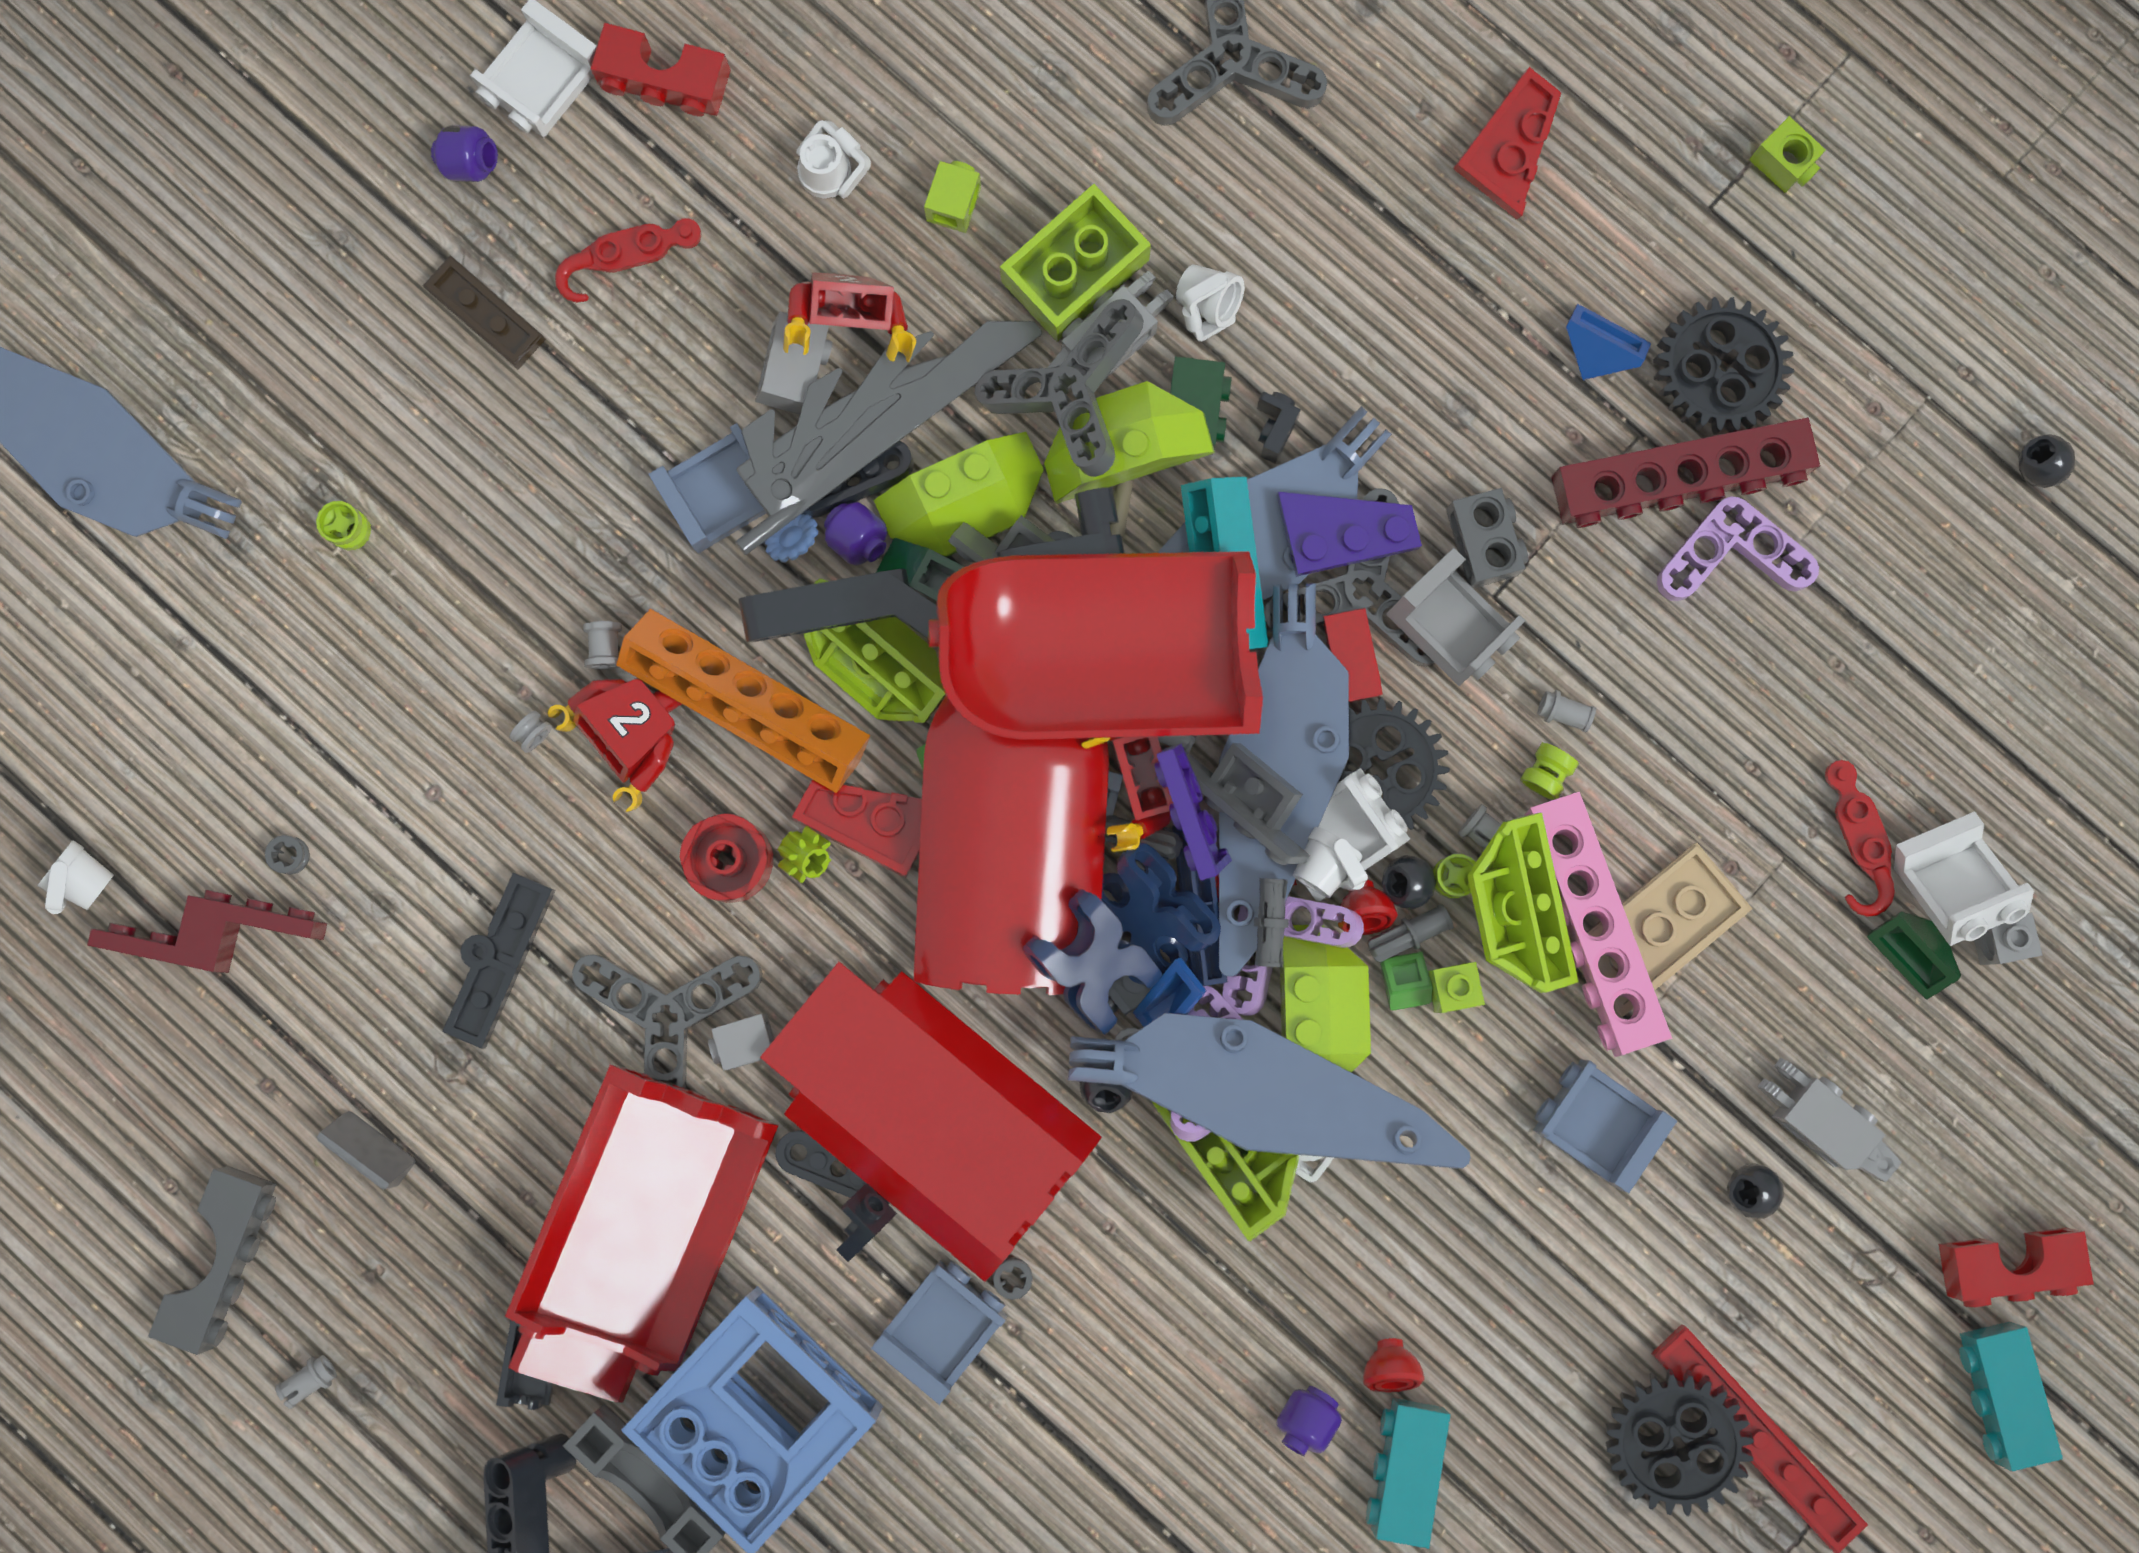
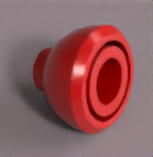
[1338,880,1398,935]
[1363,1338,1425,1392]

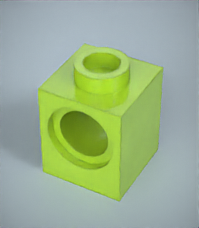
[1749,116,1826,193]
[924,161,981,233]
[1428,962,1485,1013]

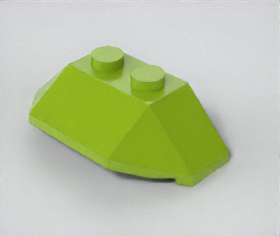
[1044,381,1215,504]
[873,432,1044,557]
[804,578,946,723]
[1467,812,1579,993]
[1280,925,1371,1073]
[1150,1100,1299,1242]

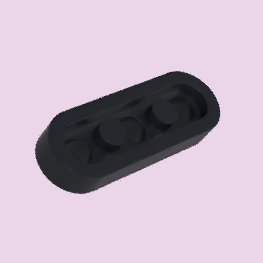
[802,441,914,518]
[776,1130,890,1204]

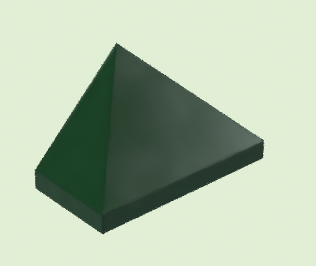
[1867,912,1961,1000]

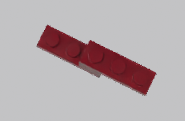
[87,890,328,973]

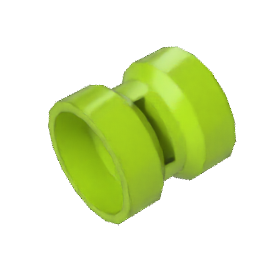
[316,501,371,551]
[1520,742,1579,800]
[1433,854,1476,898]

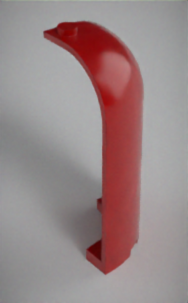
[928,551,1263,739]
[913,696,1109,995]

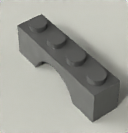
[148,1166,277,1355]
[563,1404,726,1553]

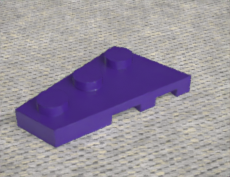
[1276,492,1422,577]
[1155,744,1232,881]

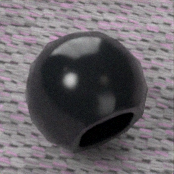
[2018,434,2075,488]
[1382,855,1436,910]
[1080,1082,1134,1113]
[1727,1163,1784,1219]

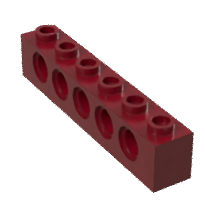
[1551,417,1820,528]

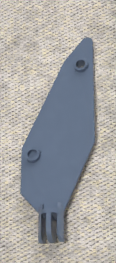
[0,347,242,539]
[1157,406,1392,600]
[1219,583,1349,977]
[1068,1013,1471,1169]

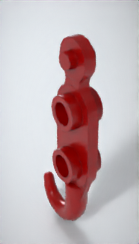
[555,218,702,303]
[1825,760,1895,917]

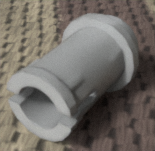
[1537,690,1596,732]
[275,1355,337,1409]

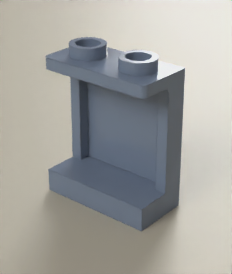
[648,423,766,554]
[1533,1059,1677,1193]
[871,1260,1007,1405]

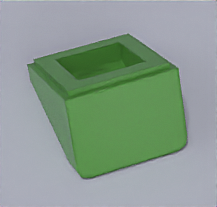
[1380,952,1433,1011]

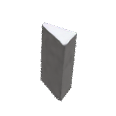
[316,1111,415,1190]

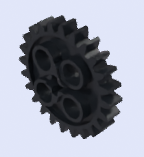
[1653,297,1794,435]
[1338,698,1450,830]
[1606,1369,1754,1516]

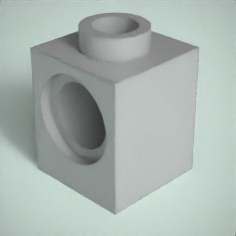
[1974,913,2043,965]
[708,1014,774,1071]

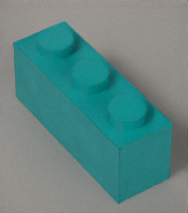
[1959,1321,2063,1472]
[1366,1398,1451,1549]

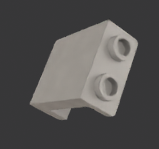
[1386,548,1525,686]

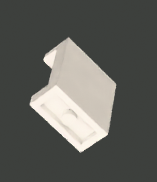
[470,0,597,138]
[1306,768,1410,902]
[1894,811,2034,946]

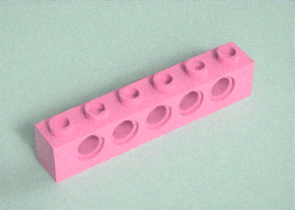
[1524,791,1672,1058]

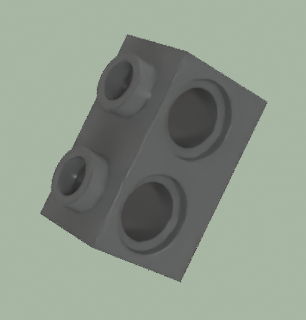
[1446,488,1528,589]

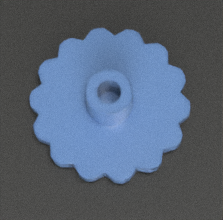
[765,514,818,563]

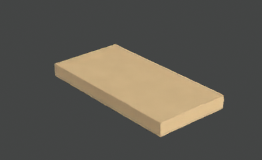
[1578,843,1753,1017]

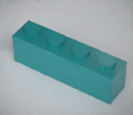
[1180,477,1268,650]

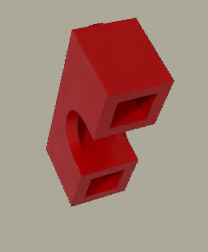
[591,22,731,117]
[1938,1227,2094,1307]

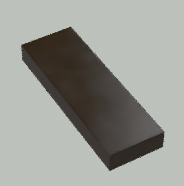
[423,255,546,370]

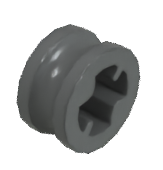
[265,835,310,875]
[993,1258,1033,1300]

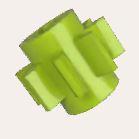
[777,826,831,883]

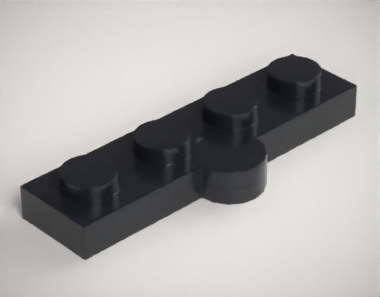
[442,873,556,1049]

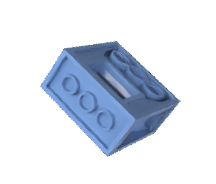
[621,1286,883,1553]

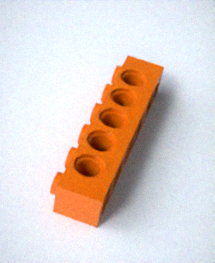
[616,608,871,793]

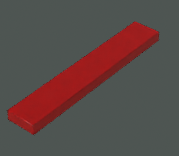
[1651,1324,1868,1553]

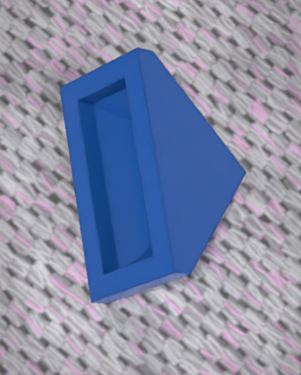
[1566,304,1651,380]
[1133,958,1206,1027]

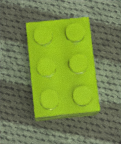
[1000,184,1151,342]

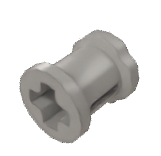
[583,621,622,669]
[1458,804,1501,849]

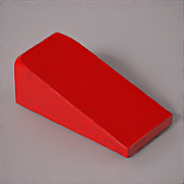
[1323,608,1383,702]

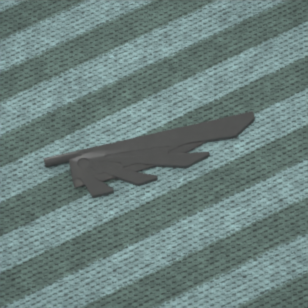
[735,321,1042,555]

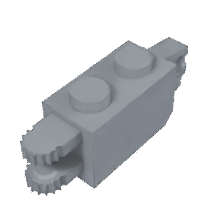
[1047,271,1174,389]
[1757,1058,1901,1182]

